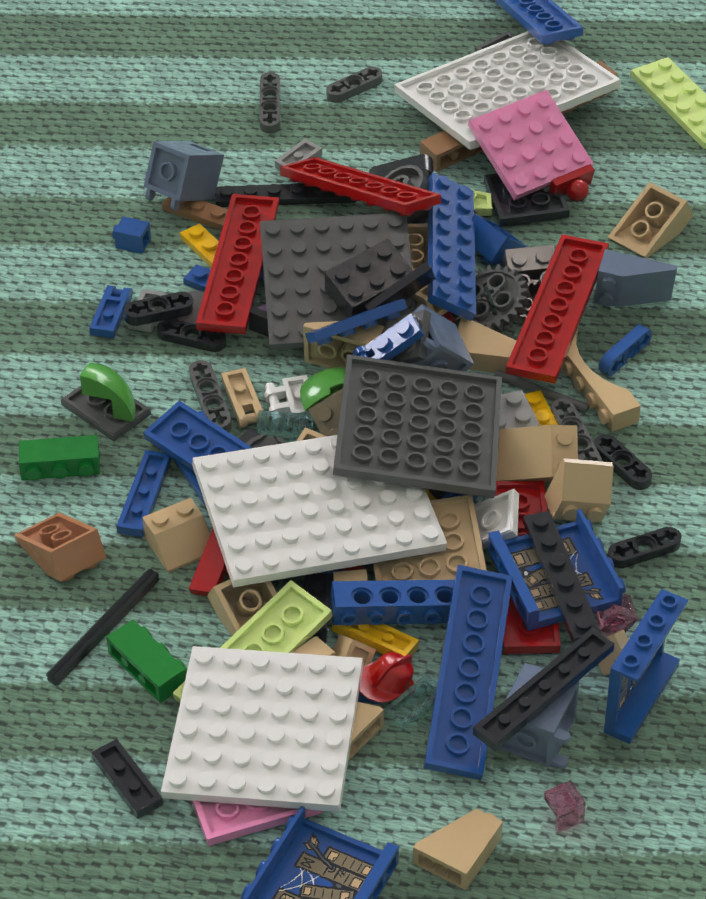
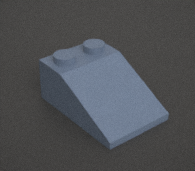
[594,249,678,307]

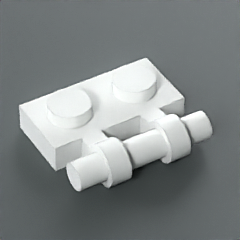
[264,375,312,425]

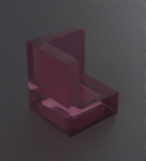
[595,594,638,634]
[544,780,586,833]

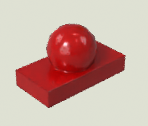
[548,164,595,202]

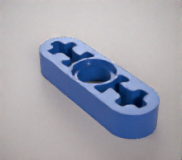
[598,324,652,377]

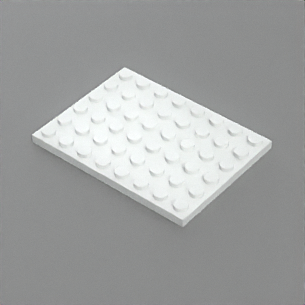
[394,31,621,150]
[192,435,447,587]

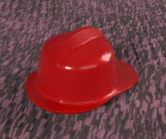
[359,652,414,703]

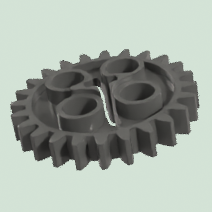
[452,264,531,333]

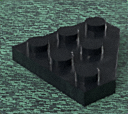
[484,173,570,226]

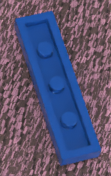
[305,299,407,346]
[116,450,171,537]

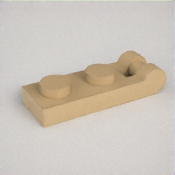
[221,368,265,429]

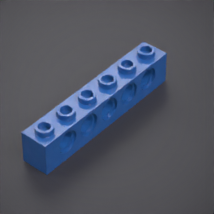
[329,580,454,626]

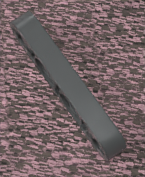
[260,72,280,133]
[189,360,232,432]
[551,399,602,462]

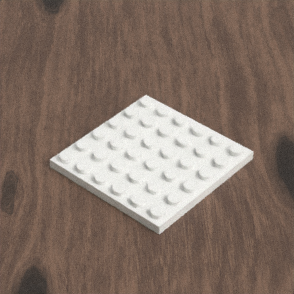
[161,646,363,812]

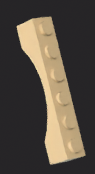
[562,329,641,432]

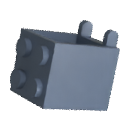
[143,141,224,211]
[402,304,474,372]
[498,663,579,769]

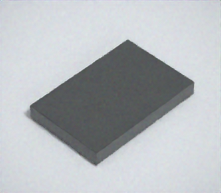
[61,386,151,441]

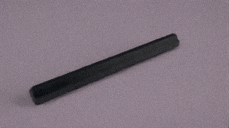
[46,569,159,685]

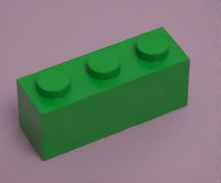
[19,435,100,481]
[106,619,187,703]

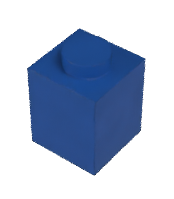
[112,216,151,254]

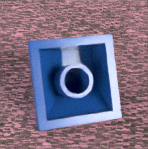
[472,214,528,267]

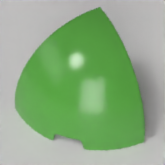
[80,363,136,422]
[300,367,346,412]

